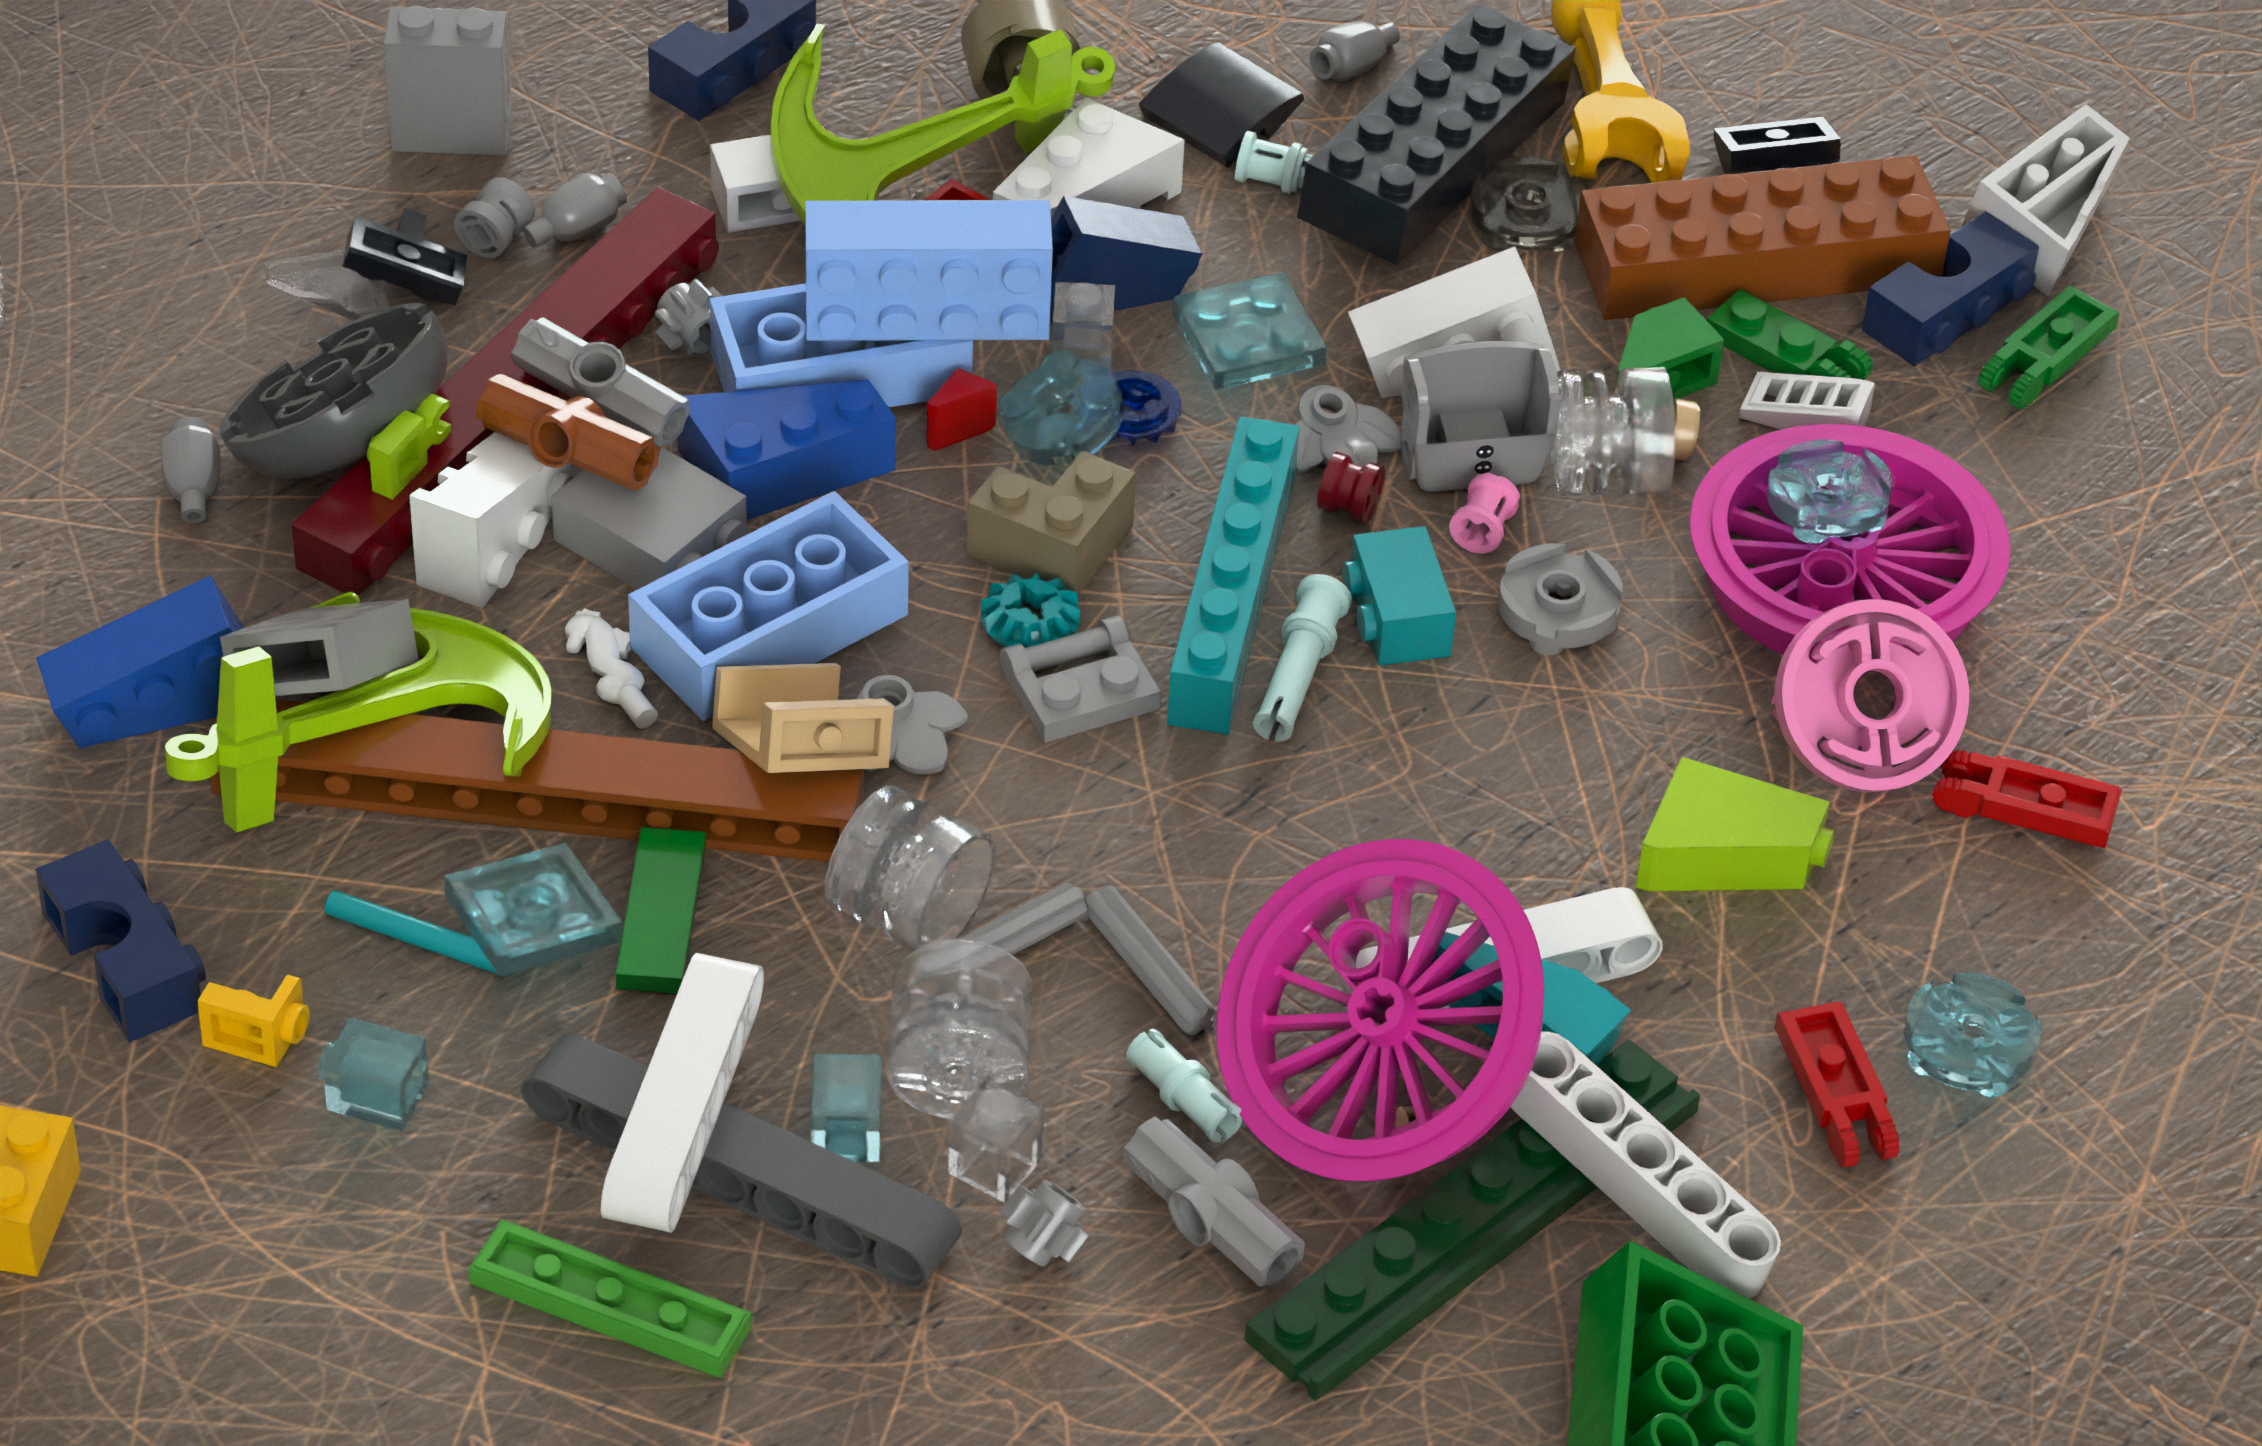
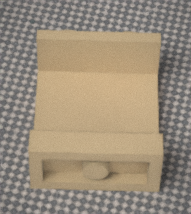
[712,663,894,773]

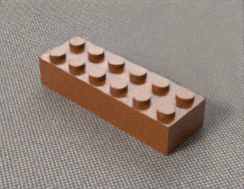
[1575,155,1951,320]

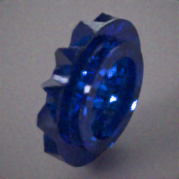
[1085,370,1181,447]

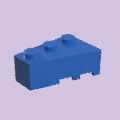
[678,380,896,520]
[36,575,276,748]

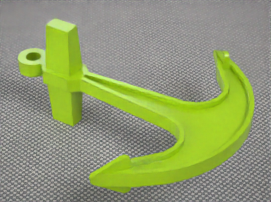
[770,24,1115,224]
[165,592,551,833]

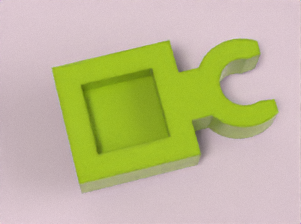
[367,393,451,500]

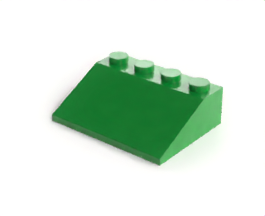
[1567,1241,1803,1446]

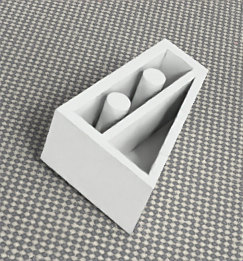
[993,98,1185,217]
[1962,104,2130,298]
[1348,246,1562,398]
[409,432,574,609]

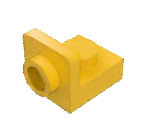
[197,975,310,1068]

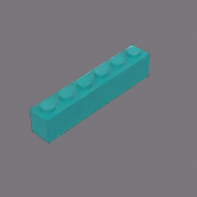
[1167,416,1300,735]

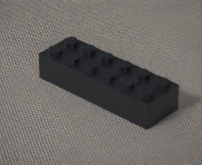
[1297,4,1576,265]

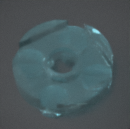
[999,350,1123,465]
[1767,439,1893,544]
[1904,972,2041,1097]

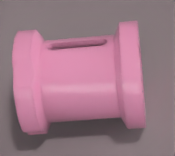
[1449,473,1520,554]

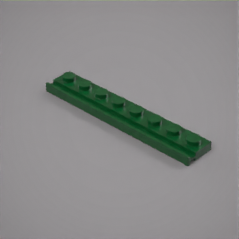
[1244,1039,1700,1401]

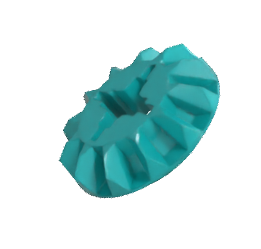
[981,570,1081,648]

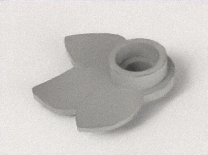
[1295,385,1401,473]
[857,675,968,775]

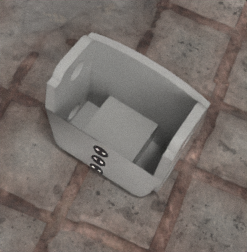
[1401,341,1561,492]

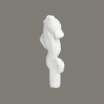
[565,608,658,729]

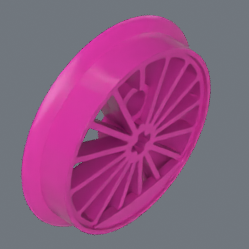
[1690,424,2010,663]
[1216,839,1544,1182]

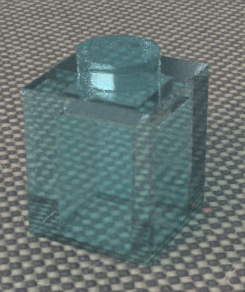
[318,1017,430,1132]
[811,1054,882,1162]

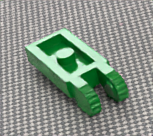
[1978,285,2119,409]
[1706,289,1874,380]

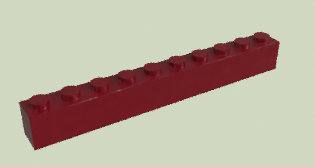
[291,187,719,596]

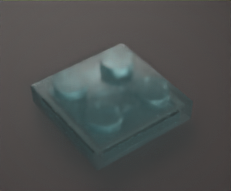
[1173,272,1327,390]
[445,842,622,976]

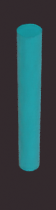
[325,890,515,977]

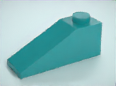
[1429,932,1631,1066]

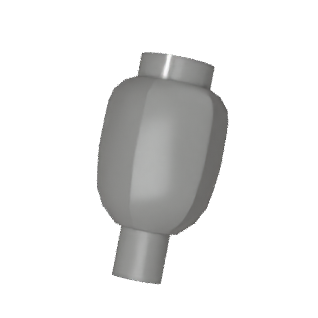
[1310,21,1400,83]
[523,173,627,248]
[161,417,221,524]

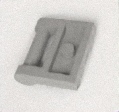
[1000,615,1161,743]

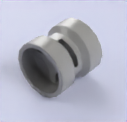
[454,177,535,259]

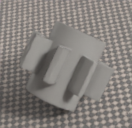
[655,279,722,357]
[1000,1180,1089,1267]

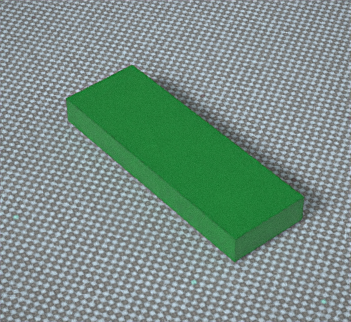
[616,827,706,994]

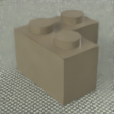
[966,451,1136,596]

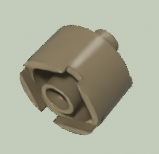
[961,0,1085,100]

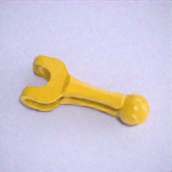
[1551,0,1690,183]

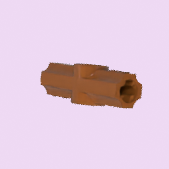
[476,374,660,491]

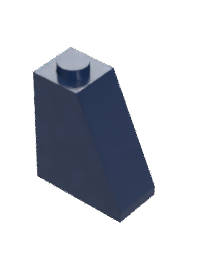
[1050,196,1203,324]

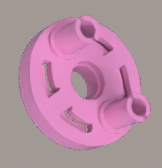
[1771,599,1969,792]

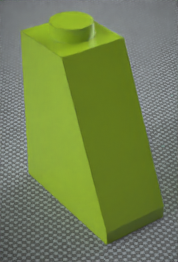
[1636,757,1835,891]

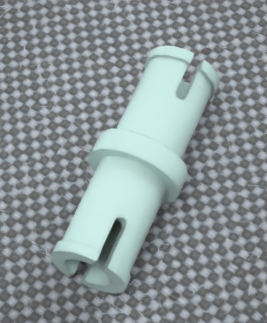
[1127,1029,1243,1143]

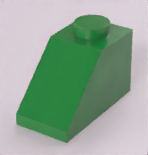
[1612,297,1724,421]

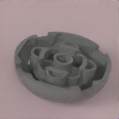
[219,303,448,479]

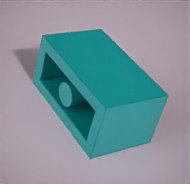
[1342,526,1456,666]

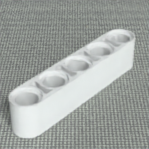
[1338,887,1663,1009]
[601,953,764,1233]
[1510,1031,1781,1299]

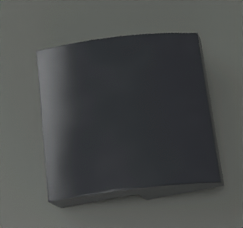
[1139,42,1304,168]
[1714,117,1841,174]

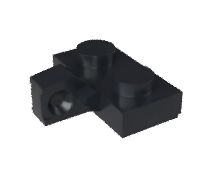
[342,208,468,305]

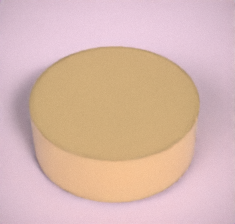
[1663,398,1700,461]

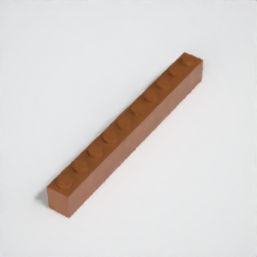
[210,699,864,864]

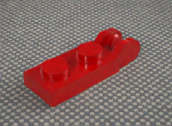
[1932,749,2122,849]
[1775,1001,1900,1168]

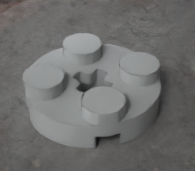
[1497,543,1623,655]

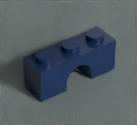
[648,0,816,121]
[1862,211,2039,367]
[35,839,206,1043]

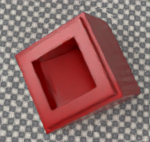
[926,368,997,451]

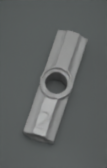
[511,317,691,447]
[1123,1116,1305,1289]

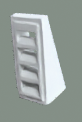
[1739,372,1875,430]

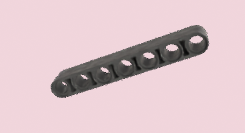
[520,1034,962,1289]

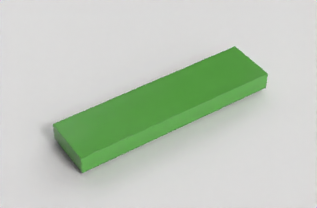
[468,1219,752,1378]

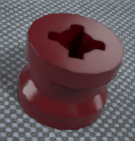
[1317,451,1385,524]

